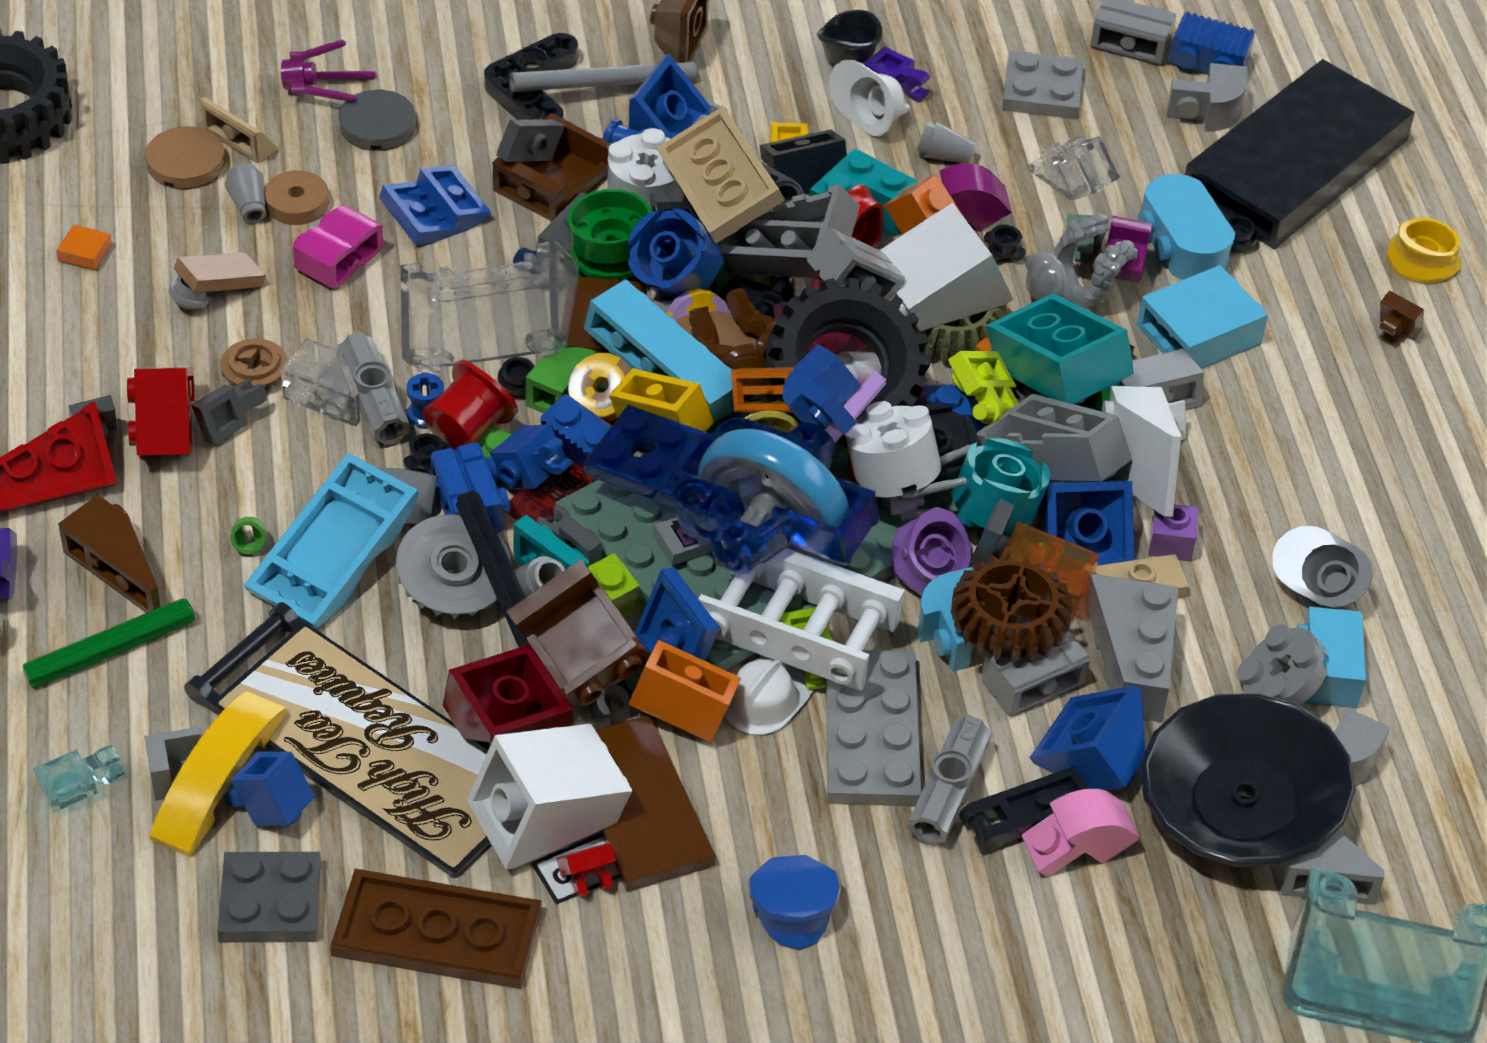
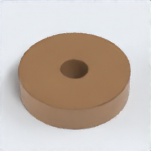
[264,170,329,225]

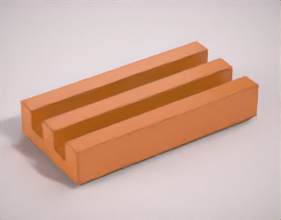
[731,367,794,412]

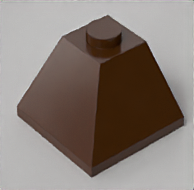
[650,0,709,63]

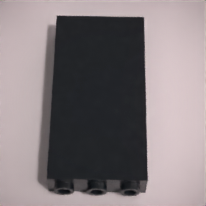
[1185,59,1415,250]

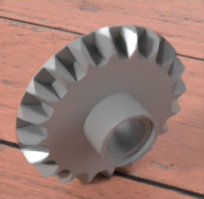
[395,514,511,619]

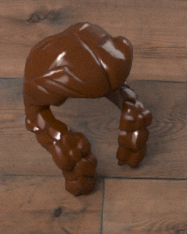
[689,288,777,402]

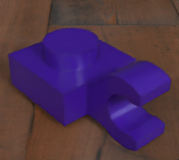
[863,46,930,102]

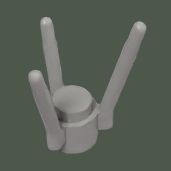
[886,445,971,521]

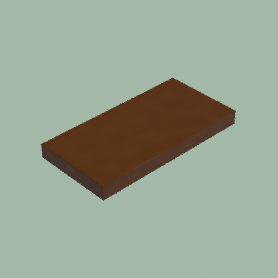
[595,715,715,892]
[330,868,542,989]

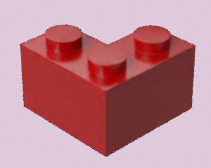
[127,367,195,455]

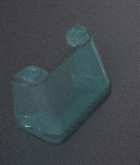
[1283,868,1487,1043]

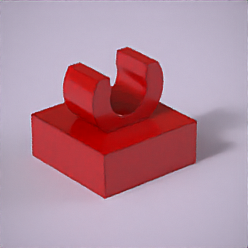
[556,843,616,896]

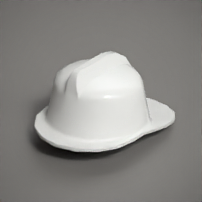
[828,60,910,136]
[725,656,814,736]

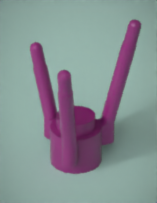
[281,40,377,102]

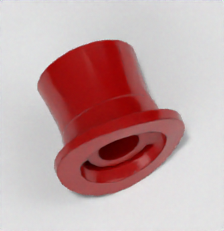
[422,359,518,450]

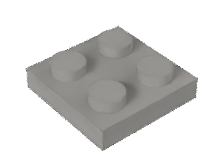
[1002,51,1083,119]

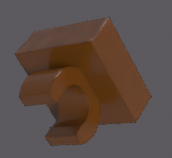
[1379,290,1424,346]

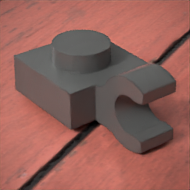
[191,379,268,444]
[537,505,602,565]

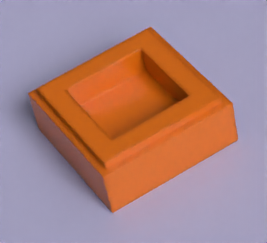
[56,224,112,270]

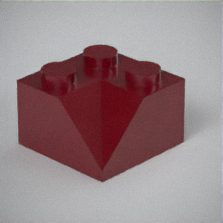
[443,644,573,743]

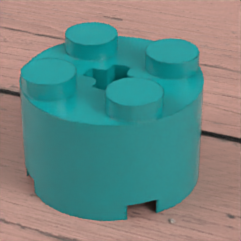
[952,438,1051,538]

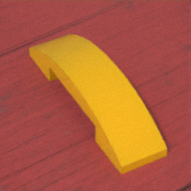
[149,691,287,857]

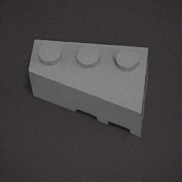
[718,184,860,279]
[977,394,1132,482]

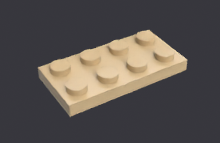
[656,106,785,243]

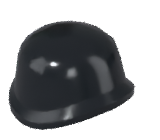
[817,10,883,65]

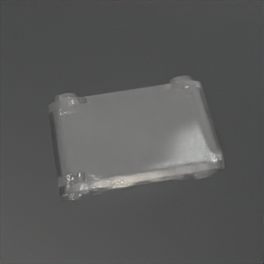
[400,241,579,374]

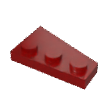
[0,400,117,513]

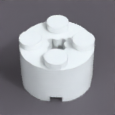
[607,128,685,207]
[845,401,941,497]

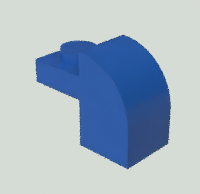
[782,344,861,435]

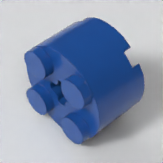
[628,208,724,301]

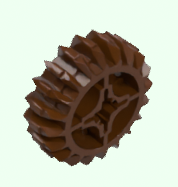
[950,554,1073,665]

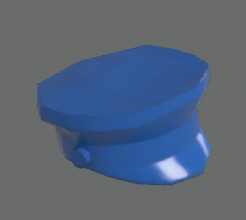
[748,855,840,950]

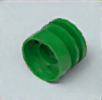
[567,189,652,282]

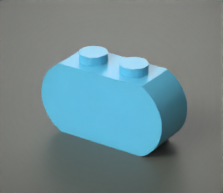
[1138,174,1235,280]

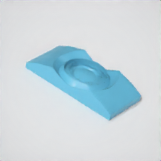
[244,453,419,629]

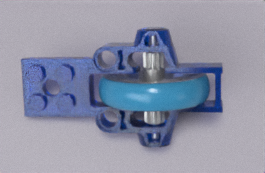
[583,405,879,574]

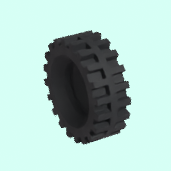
[0,29,73,164]
[762,278,931,447]

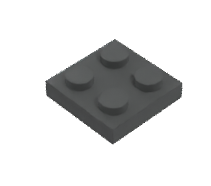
[217,852,321,943]

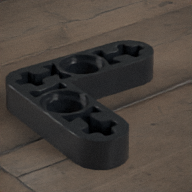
[484,33,578,120]

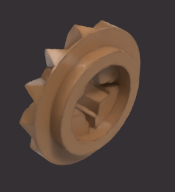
[220,338,288,388]

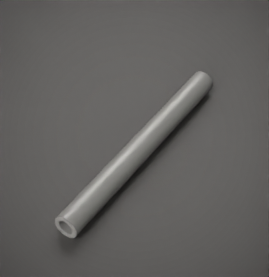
[510,62,697,92]

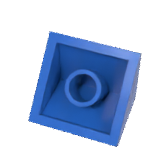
[629,54,711,139]

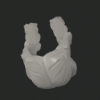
[1025,213,1138,309]

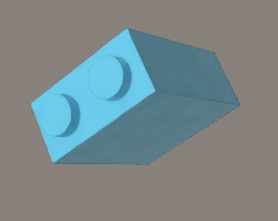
[1136,265,1268,369]

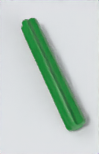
[22,598,195,688]

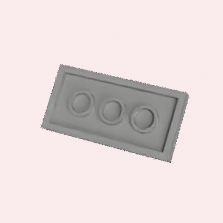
[825,650,921,807]

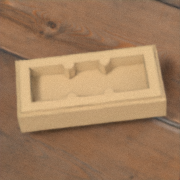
[1092,554,1189,598]

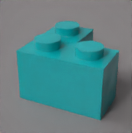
[809,148,919,237]

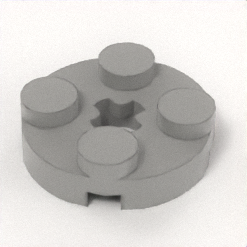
[1237,624,1328,705]

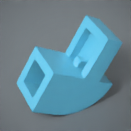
[917,567,973,672]

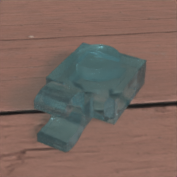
[33,745,125,813]

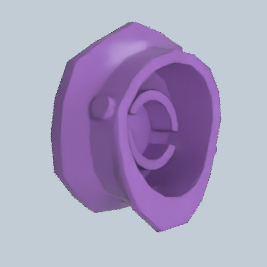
[891,507,973,597]

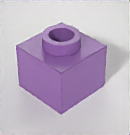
[1148,504,1198,562]

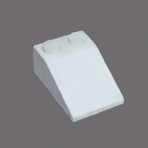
[1102,386,1181,517]

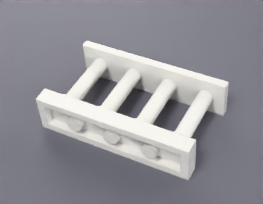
[698,535,905,691]

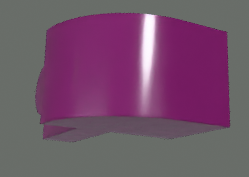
[939,163,1012,232]
[1106,215,1153,283]

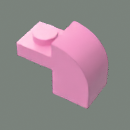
[1022,789,1141,878]

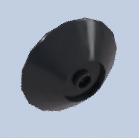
[1140,693,1356,867]

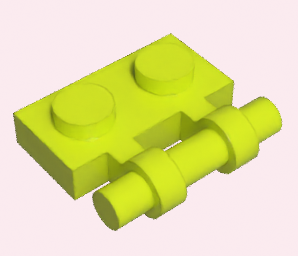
[948,351,1018,424]

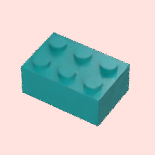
[987,293,1134,405]

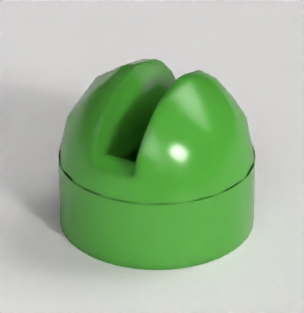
[230,517,266,554]

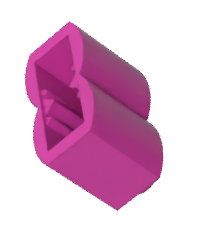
[293,205,383,288]

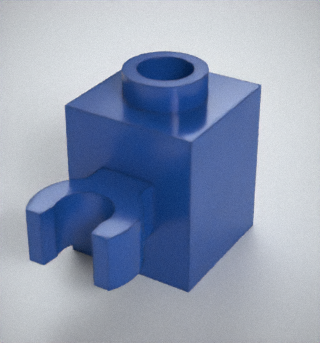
[490,425,573,489]
[223,751,315,827]

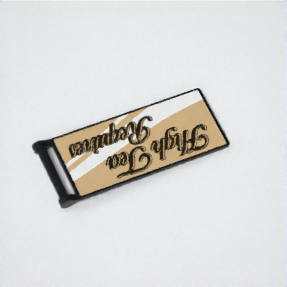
[184,602,491,878]

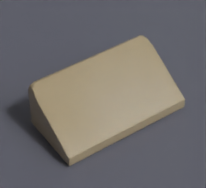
[200,97,277,163]

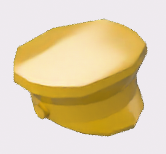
[1386,218,1461,284]

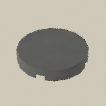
[338,89,416,150]

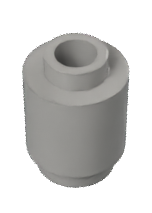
[514,556,565,598]

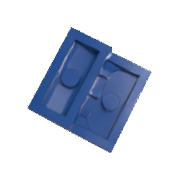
[379,165,491,245]

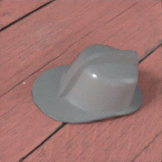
[1272,526,1373,608]

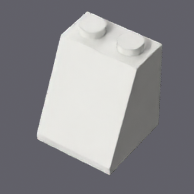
[880,203,1014,331]
[467,724,632,870]

